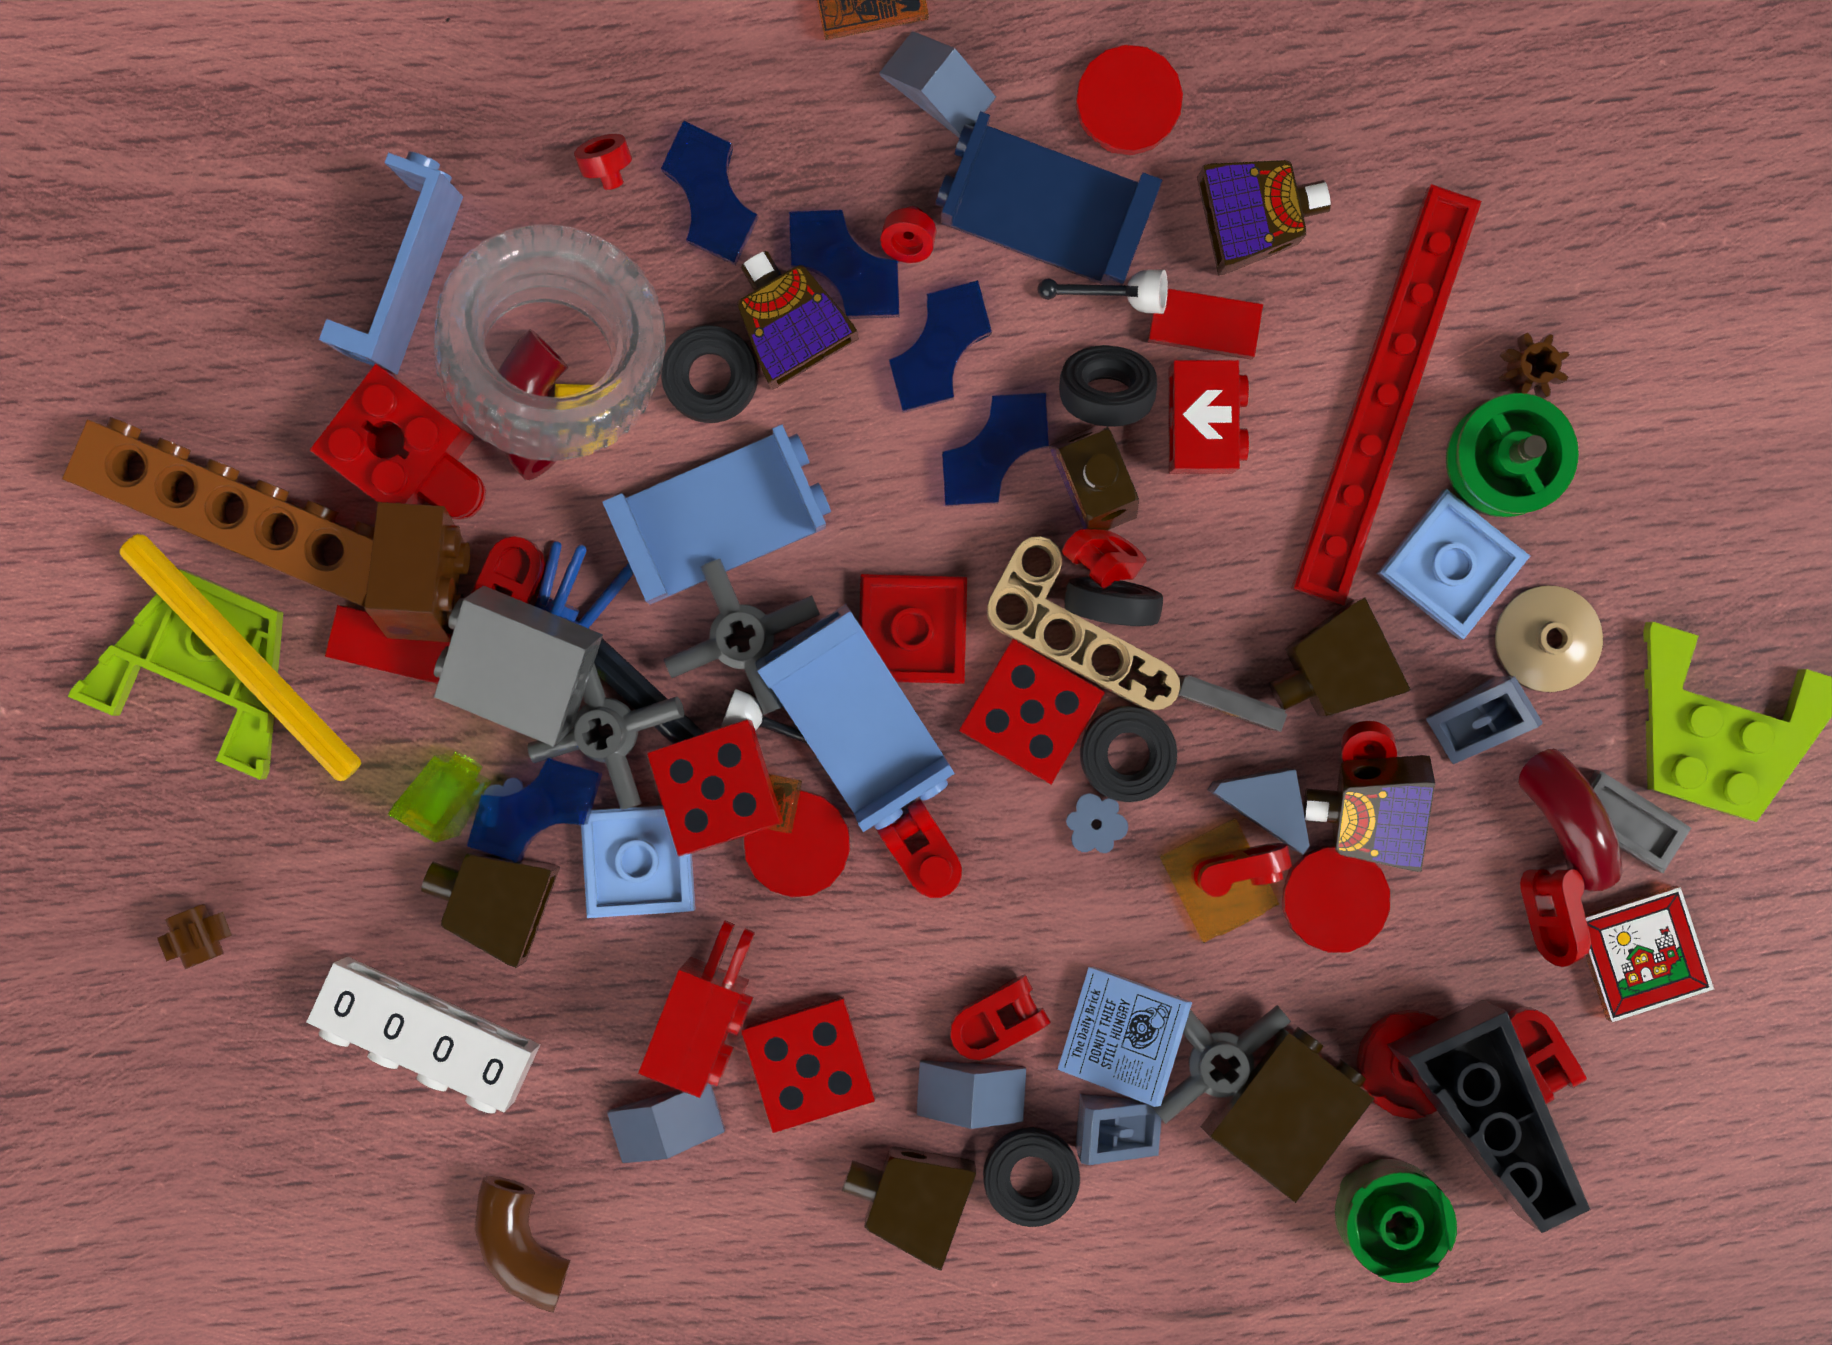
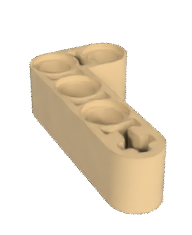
[986,536,1180,710]

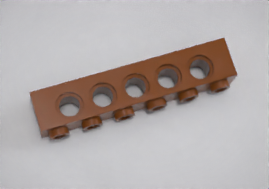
[62,417,375,606]

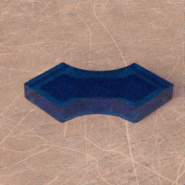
[661,120,758,266]
[789,210,900,319]
[889,280,992,413]
[942,393,1049,507]
[467,758,603,862]

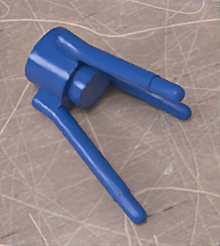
[534,541,634,629]

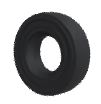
[661,325,758,423]
[1059,345,1157,427]
[1064,577,1163,626]
[1080,706,1177,802]
[983,1127,1080,1227]

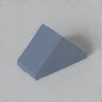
[879,31,996,137]
[1426,676,1543,764]
[1207,768,1310,854]
[917,1060,1026,1129]
[607,1084,725,1163]
[1075,1094,1162,1165]

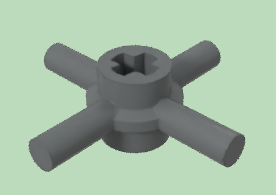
[664,559,820,715]
[527,663,684,810]
[1152,995,1291,1124]

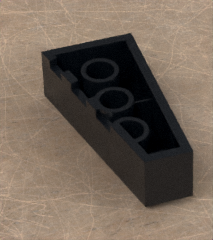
[1387,1000,1591,1233]

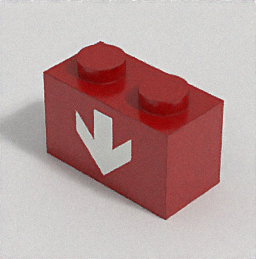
[1168,360,1249,474]

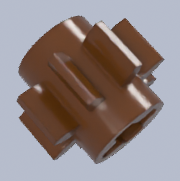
[1499,333,1569,399]
[157,904,232,969]

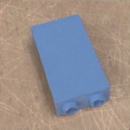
[319,151,463,375]
[602,425,831,605]
[755,604,955,832]

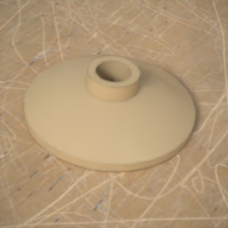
[1495,586,1603,692]

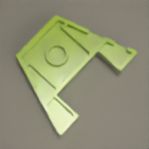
[68,569,284,780]
[1643,621,1832,822]

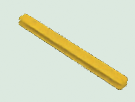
[119,533,361,781]

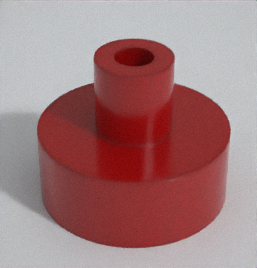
[574,134,632,190]
[880,206,937,263]
[1341,720,1397,762]

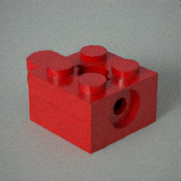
[310,364,486,520]
[638,920,755,1098]

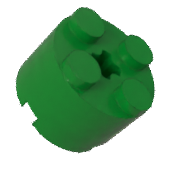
[1335,1159,1457,1283]

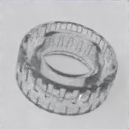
[433,224,666,461]

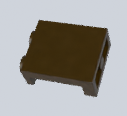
[1200,1027,1375,1203]

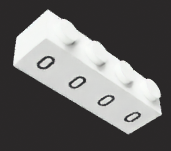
[306,957,541,1114]

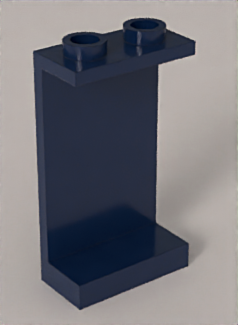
[935,111,1163,285]

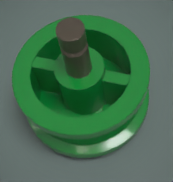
[1446,393,1579,517]

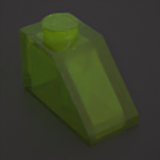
[388,751,491,843]

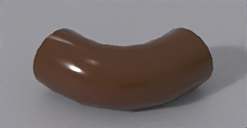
[474,1176,571,1313]

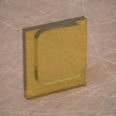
[1159,818,1279,943]

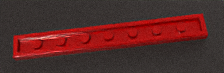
[1291,184,1482,606]

